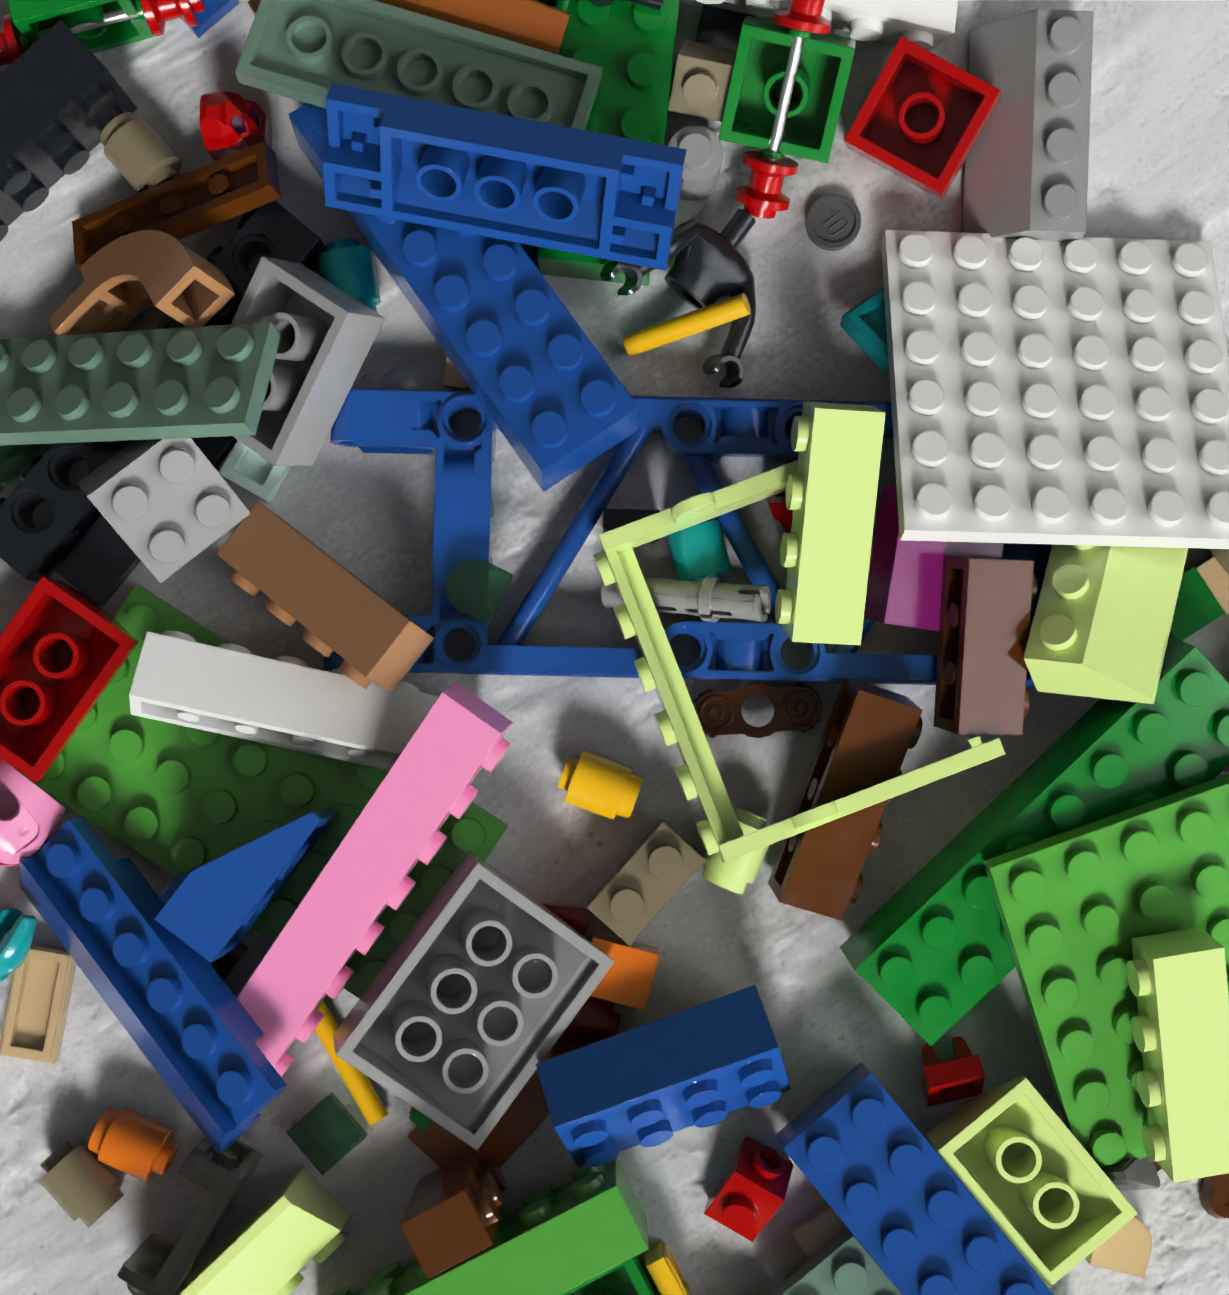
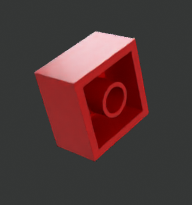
[844,36,1001,200]

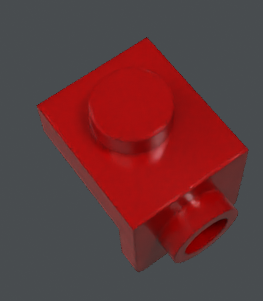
[704,1136,793,1242]

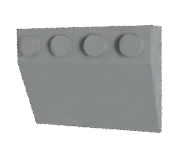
[333,851,615,1150]

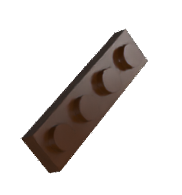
[72,141,282,268]

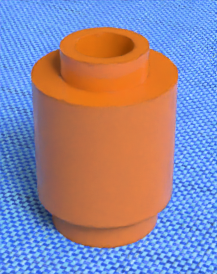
[88,1107,179,1183]

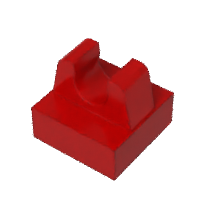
[921,1036,985,1107]

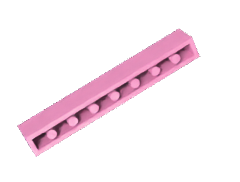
[237,682,513,1078]

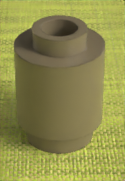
[99,112,182,193]
[38,1141,124,1228]

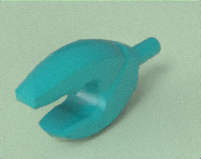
[0,908,37,982]

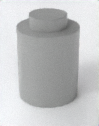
[668,126,723,201]

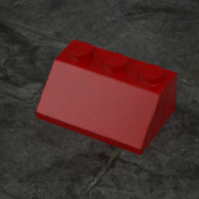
[0,576,139,783]

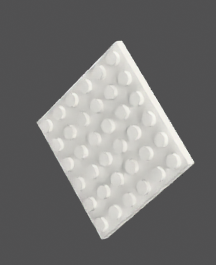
[881,230,1229,549]

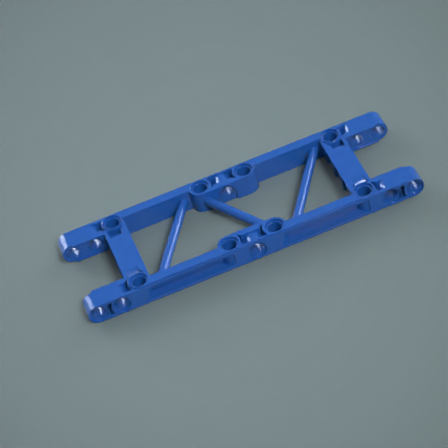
[323,389,1053,688]

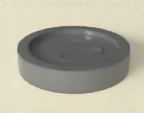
[805,194,861,251]

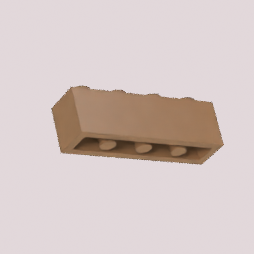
[216,501,434,693]

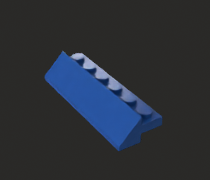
[322,83,687,271]
[19,817,287,1154]

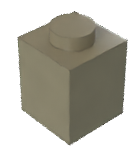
[668,39,737,122]

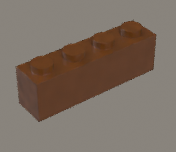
[768,677,923,921]

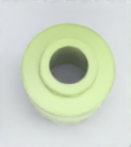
[702,807,769,895]

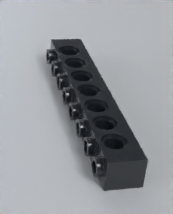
[0,200,327,582]

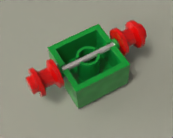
[0,0,206,66]
[719,0,856,219]

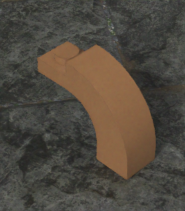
[48,230,235,336]

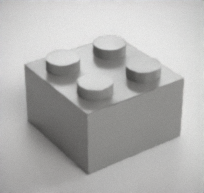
[78,438,251,584]

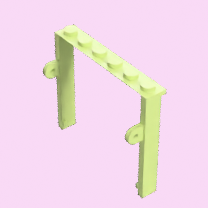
[593,460,1006,863]

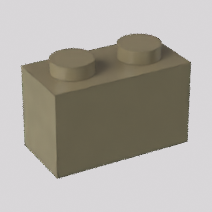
[587,819,705,946]

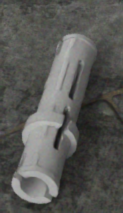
[601,577,771,622]

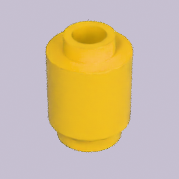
[557,750,644,820]

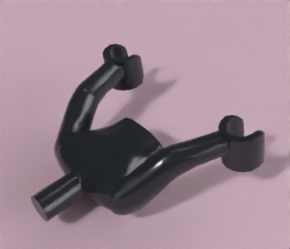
[600,209,756,388]

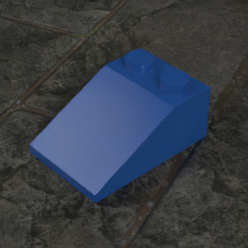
[154,807,339,963]

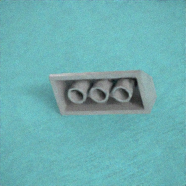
[961,9,1094,242]

